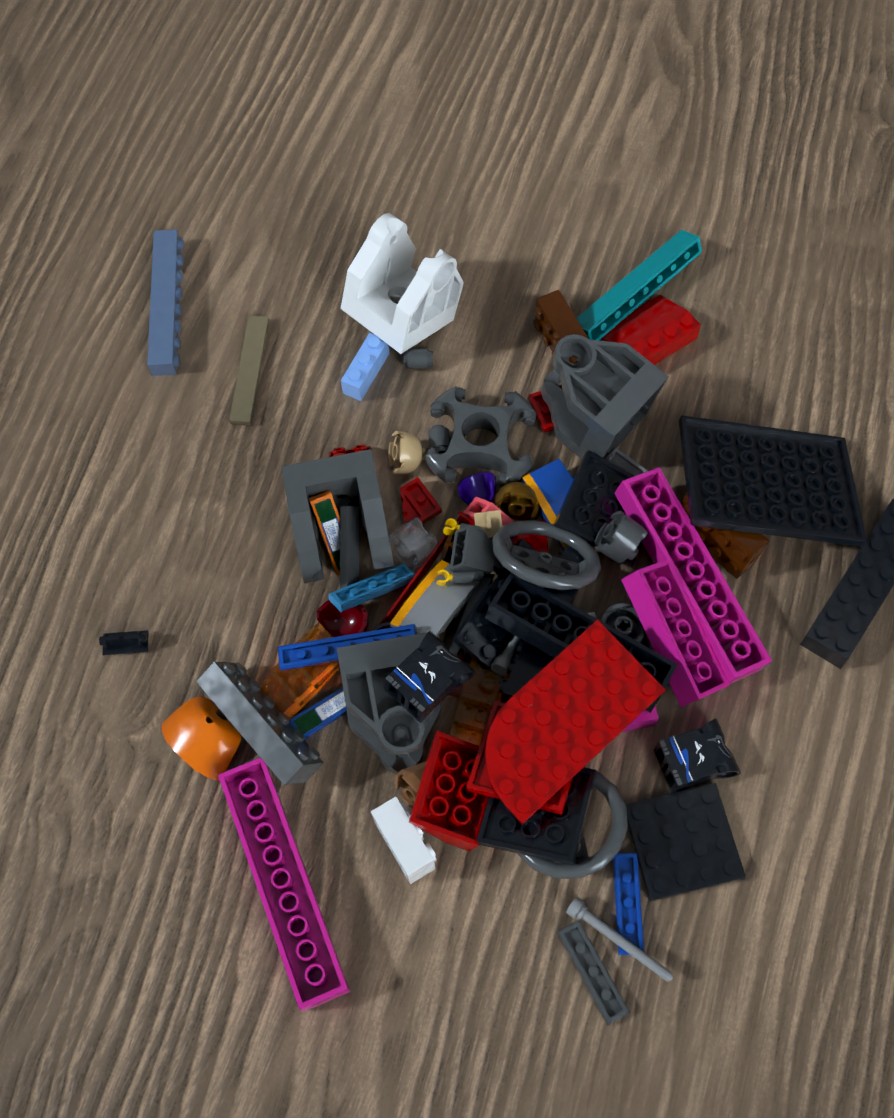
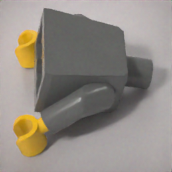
[436,518,502,586]

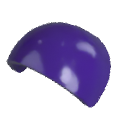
[457,472,496,505]

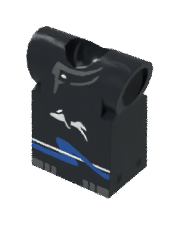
[384,631,475,723]
[653,718,741,793]

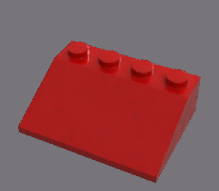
[599,295,701,365]
[409,730,489,851]

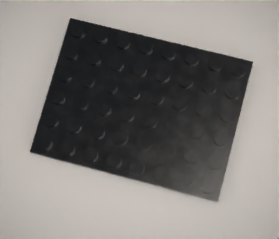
[679,415,867,547]

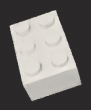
[370,797,437,884]

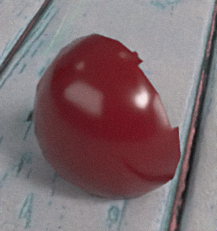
[316,600,369,640]

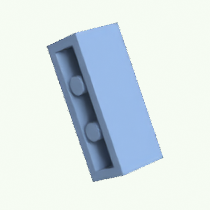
[341,333,390,401]

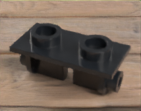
[99,630,149,655]

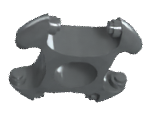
[424,386,537,487]

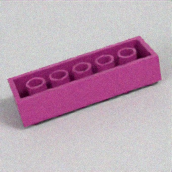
[621,559,730,707]

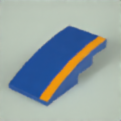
[521,459,573,552]

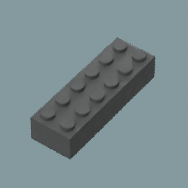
[196,662,324,785]

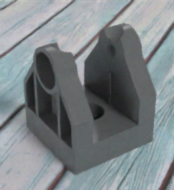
[541,334,668,459]
[281,449,394,583]
[337,632,442,774]

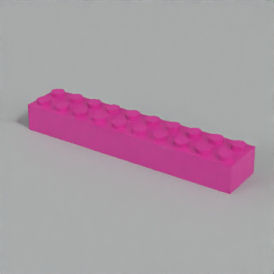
[614,467,772,685]
[218,758,351,1012]

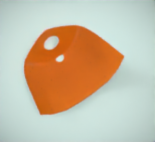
[162,696,242,781]

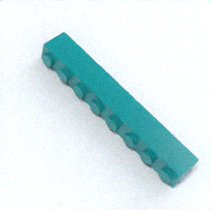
[576,230,702,340]

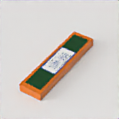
[308,490,340,575]

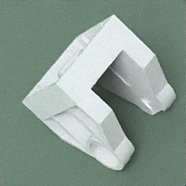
[340,213,464,354]

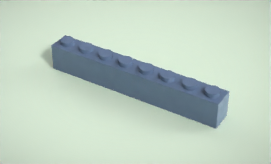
[147,229,184,376]

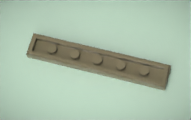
[229,315,270,426]

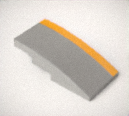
[390,560,480,637]

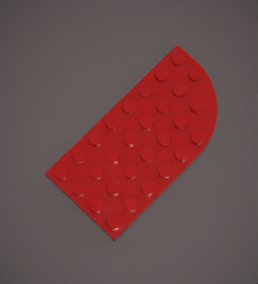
[485,619,665,825]

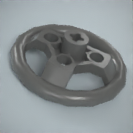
[492,520,601,590]
[517,767,628,879]

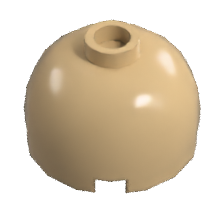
[388,431,425,474]

